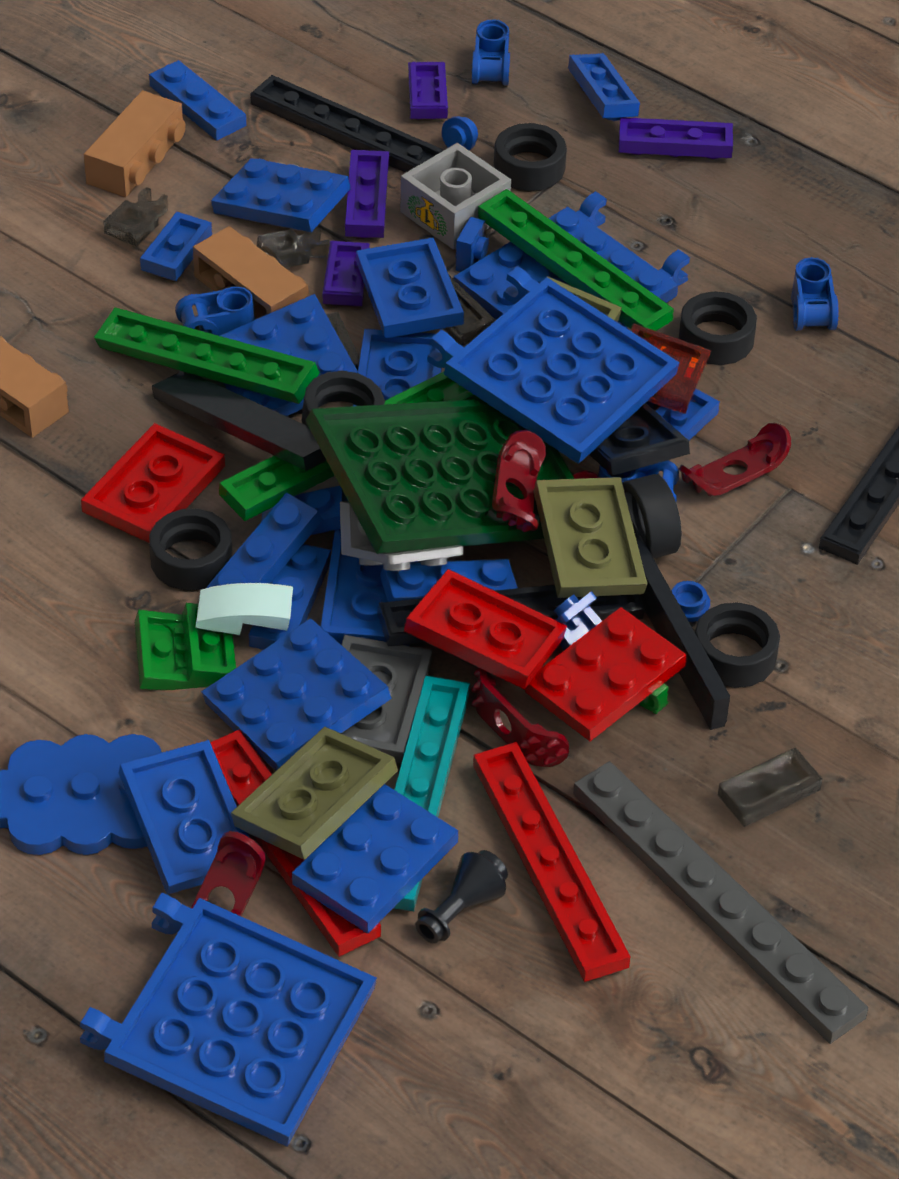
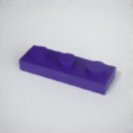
[619,117,733,159]
[345,150,389,238]

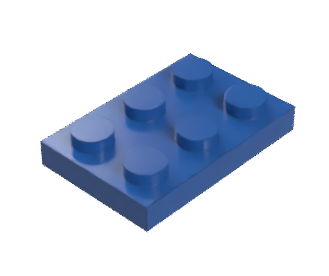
[211,158,351,232]
[356,237,464,338]
[118,740,250,895]
[292,784,459,934]

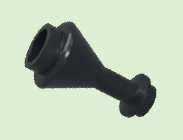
[415,850,508,943]

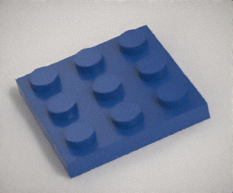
[220,294,358,416]
[201,618,392,771]

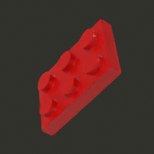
[81,423,225,543]
[404,569,567,690]
[525,607,686,742]

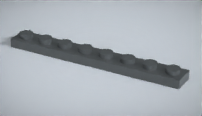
[573,761,869,1044]

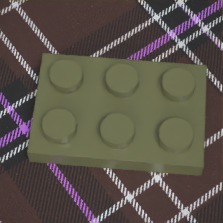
[533,477,647,598]
[231,727,398,860]

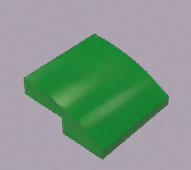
[134,603,236,690]

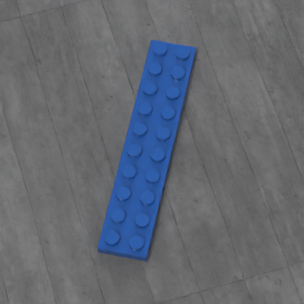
[321,329,442,646]

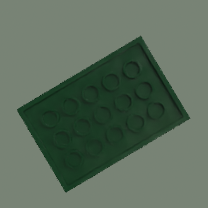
[305,399,574,554]

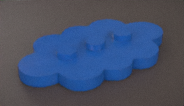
[0,734,162,855]

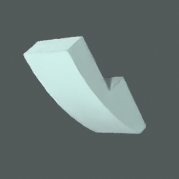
[195,583,293,635]

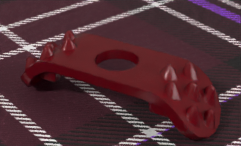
[678,423,791,497]
[492,430,546,532]
[471,668,569,767]
[191,831,265,916]

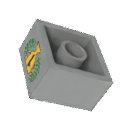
[400,143,511,250]

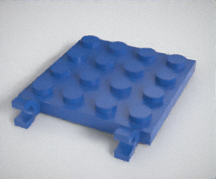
[453,191,690,328]
[427,266,680,464]
[80,893,377,1147]

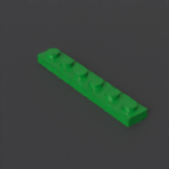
[478,189,674,339]
[94,307,320,404]

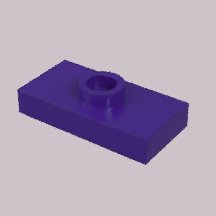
[408,62,448,119]
[322,241,370,306]

